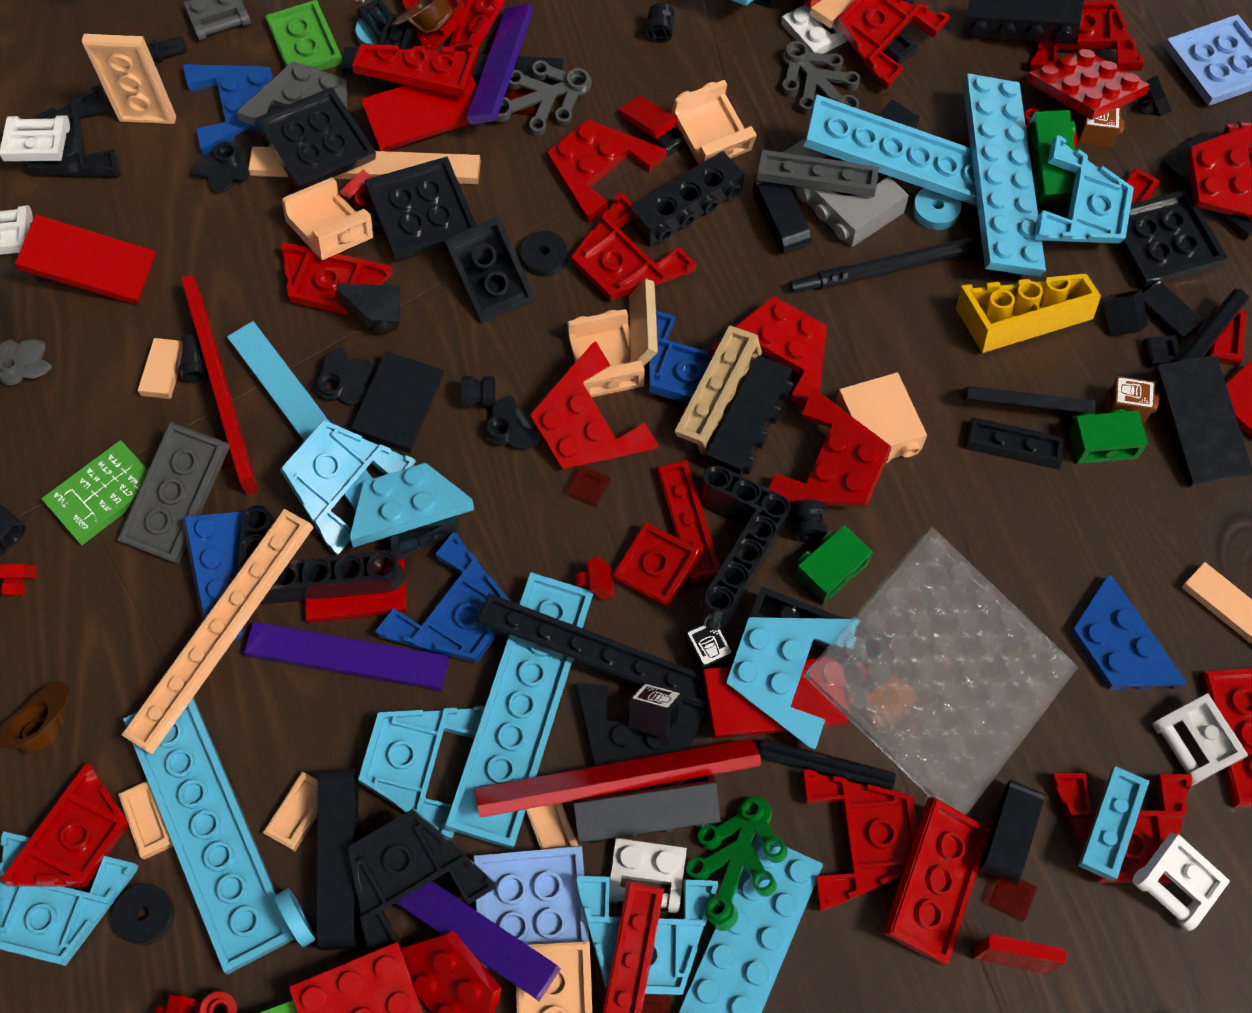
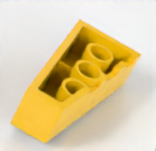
[956,274,1101,353]

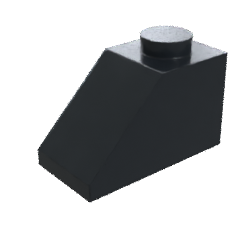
[335,283,401,333]

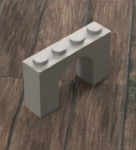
[783,138,909,248]

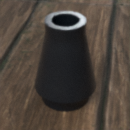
[177,335,208,383]

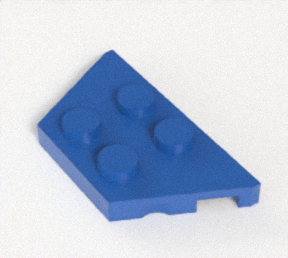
[1070,575,1187,690]

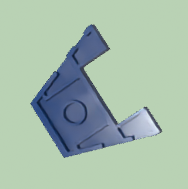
[183,64,273,155]
[648,311,713,404]
[375,532,510,663]

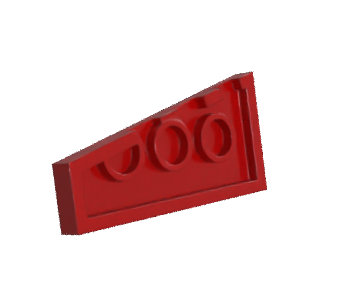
[352,44,478,97]

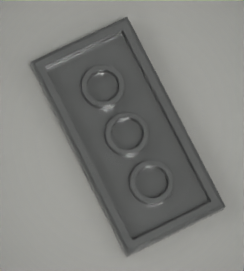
[117,422,230,564]

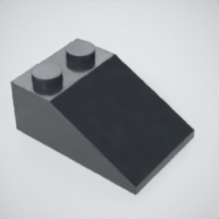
[443,216,536,324]

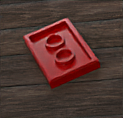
[305,550,408,624]

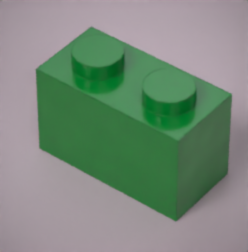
[1068,409,1148,464]
[795,525,873,605]

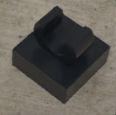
[1138,75,1172,116]

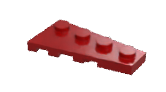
[449,0,506,51]

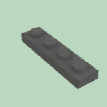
[757,150,879,197]

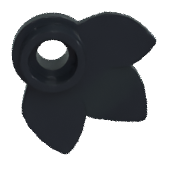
[192,142,250,193]
[315,347,373,405]
[484,395,542,450]

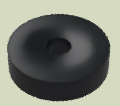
[520,231,568,277]
[112,884,175,946]

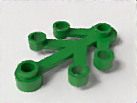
[686,796,788,931]

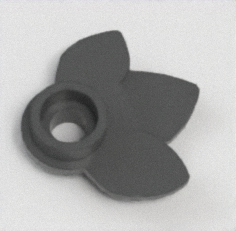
[0,339,52,385]

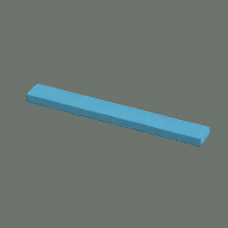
[227,321,373,511]

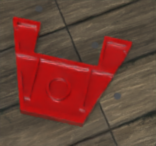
[836,0,951,90]
[1030,0,1144,72]
[547,119,667,223]
[1187,124,1252,221]
[572,192,697,301]
[708,296,827,408]
[530,341,659,470]
[769,389,891,507]
[802,769,918,912]
[1051,773,1192,884]

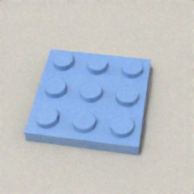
[1164,14,1252,106]
[474,846,591,969]

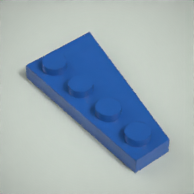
[183,512,244,641]

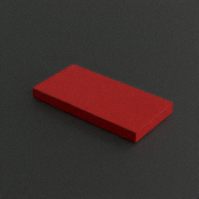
[361,75,477,151]
[15,214,156,305]
[702,657,849,739]
[1200,668,1252,808]
[883,798,991,965]

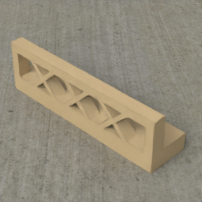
[675,325,762,456]

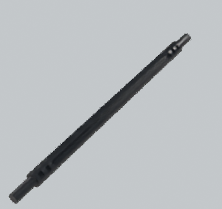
[789,215,1068,293]

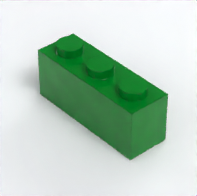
[1027,110,1078,205]

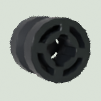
[646,3,675,43]
[461,376,495,407]
[794,500,828,542]

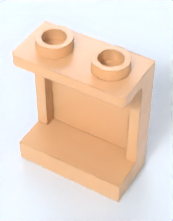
[671,80,757,165]
[282,178,373,260]
[567,309,645,397]
[836,372,927,464]

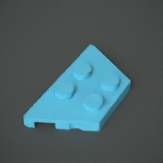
[350,463,474,548]

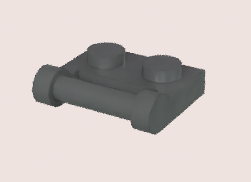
[184,0,251,41]

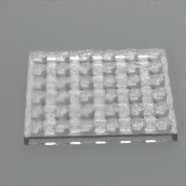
[804,527,1078,815]

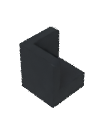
[1103,289,1148,336]

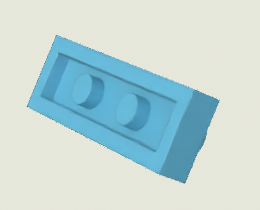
[1078,766,1149,882]

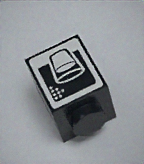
[684,621,734,673]
[626,683,682,739]

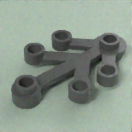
[782,41,860,115]
[496,60,592,136]

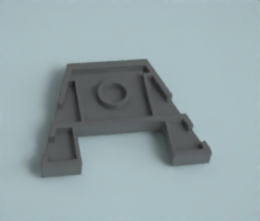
[238,61,347,126]

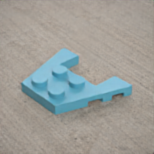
[1034,135,1134,243]
[280,420,416,555]
[726,617,858,750]
[358,706,485,841]
[0,831,139,966]
[575,876,718,995]

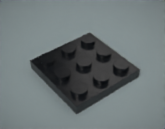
[255,87,376,191]
[364,156,477,261]
[1119,189,1228,288]

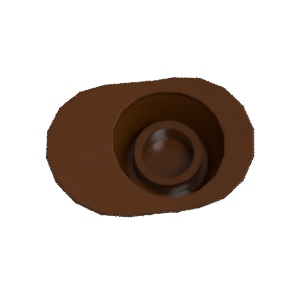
[391,0,452,32]
[0,681,70,756]

